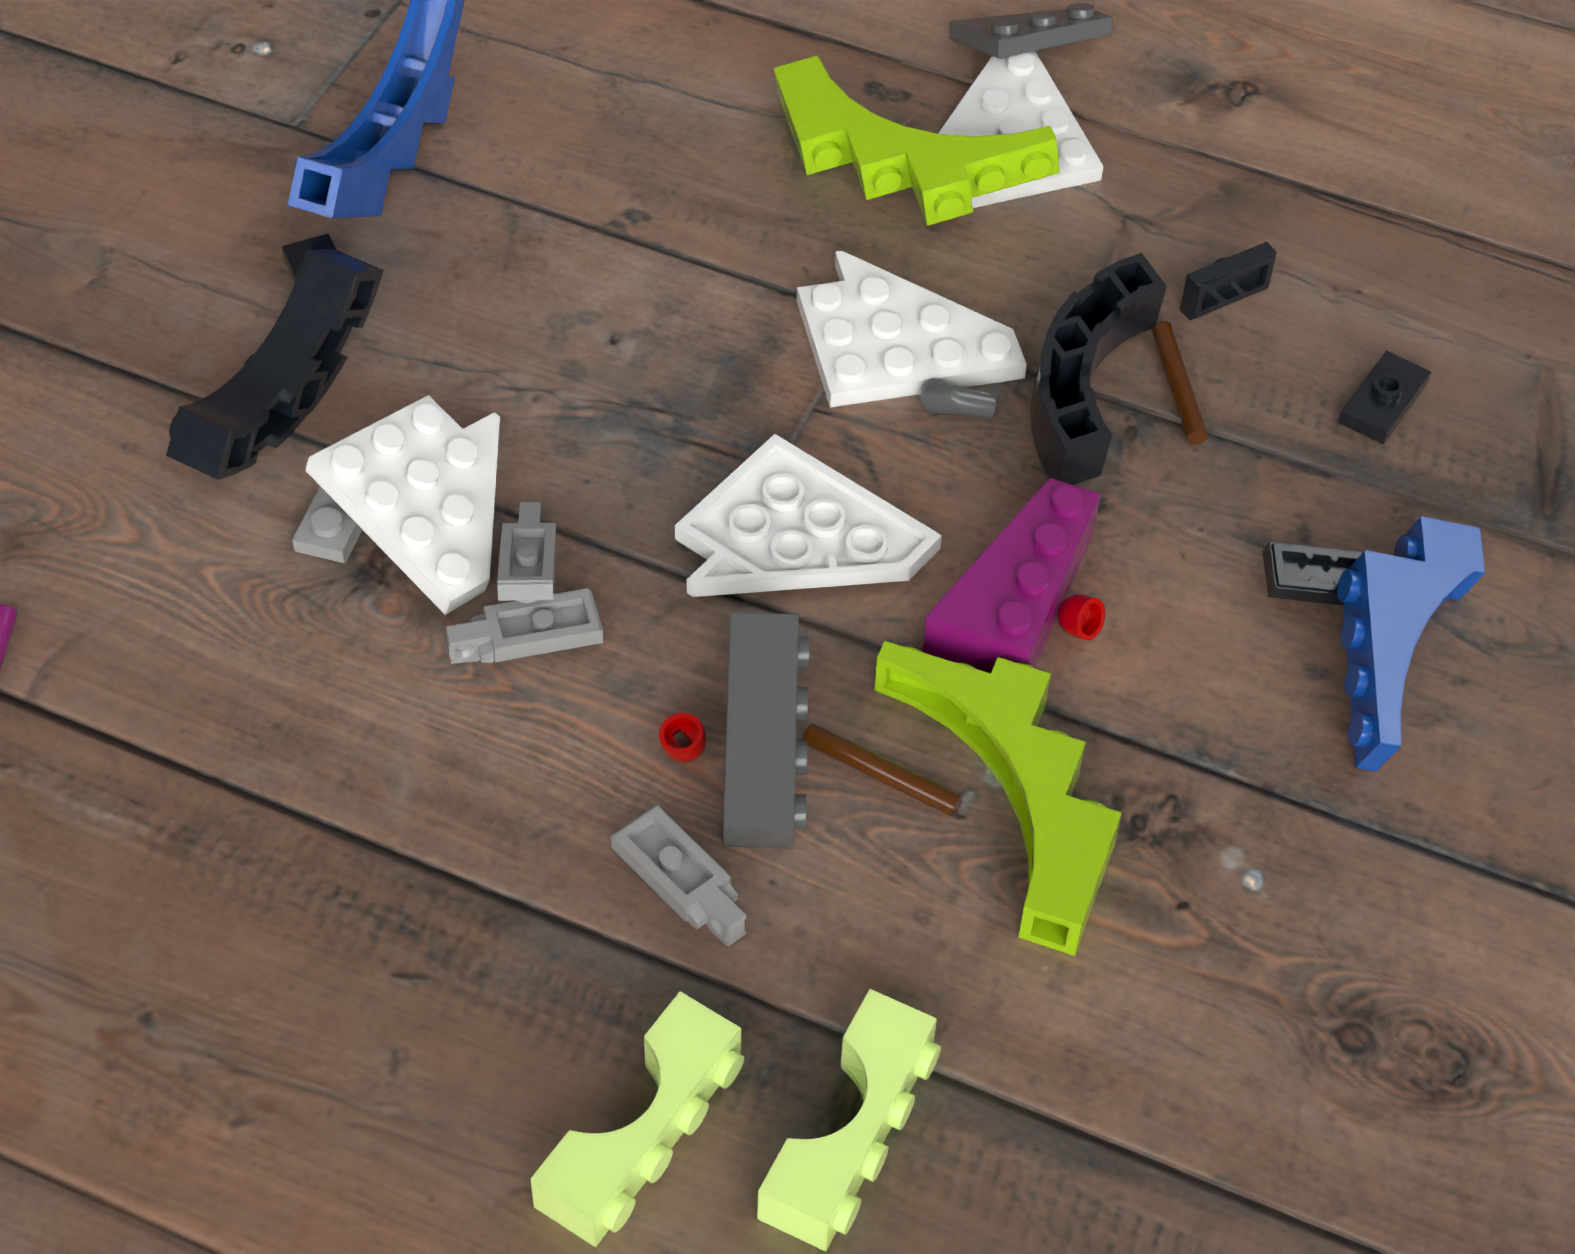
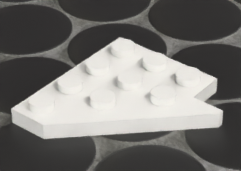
[938,51,1103,208]
[797,251,1027,408]
[305,395,500,615]
[675,434,942,597]

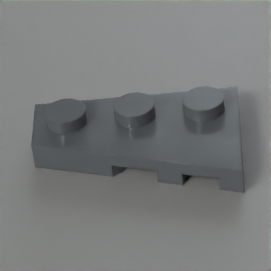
[950,3,1112,59]

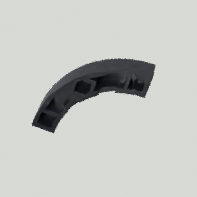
[166,249,384,480]
[1030,252,1167,485]

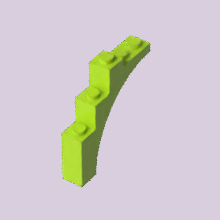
[773,55,1060,226]
[874,641,1122,956]

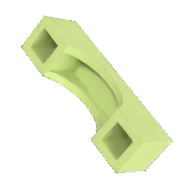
[757,989,941,1252]
[530,991,744,1247]

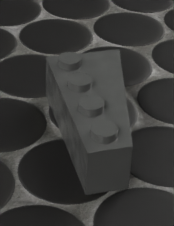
[723,612,809,849]

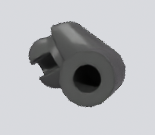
[919,378,996,420]

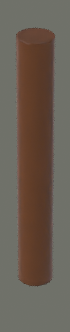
[1152,321,1208,444]
[803,723,962,817]

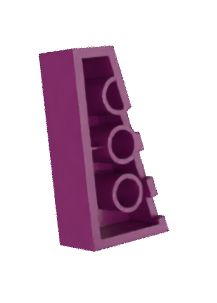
[922,478,1101,674]

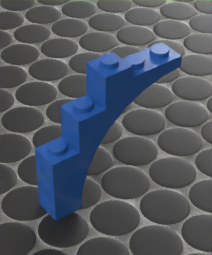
[288,0,465,218]

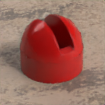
[1057,594,1105,640]
[659,713,706,763]

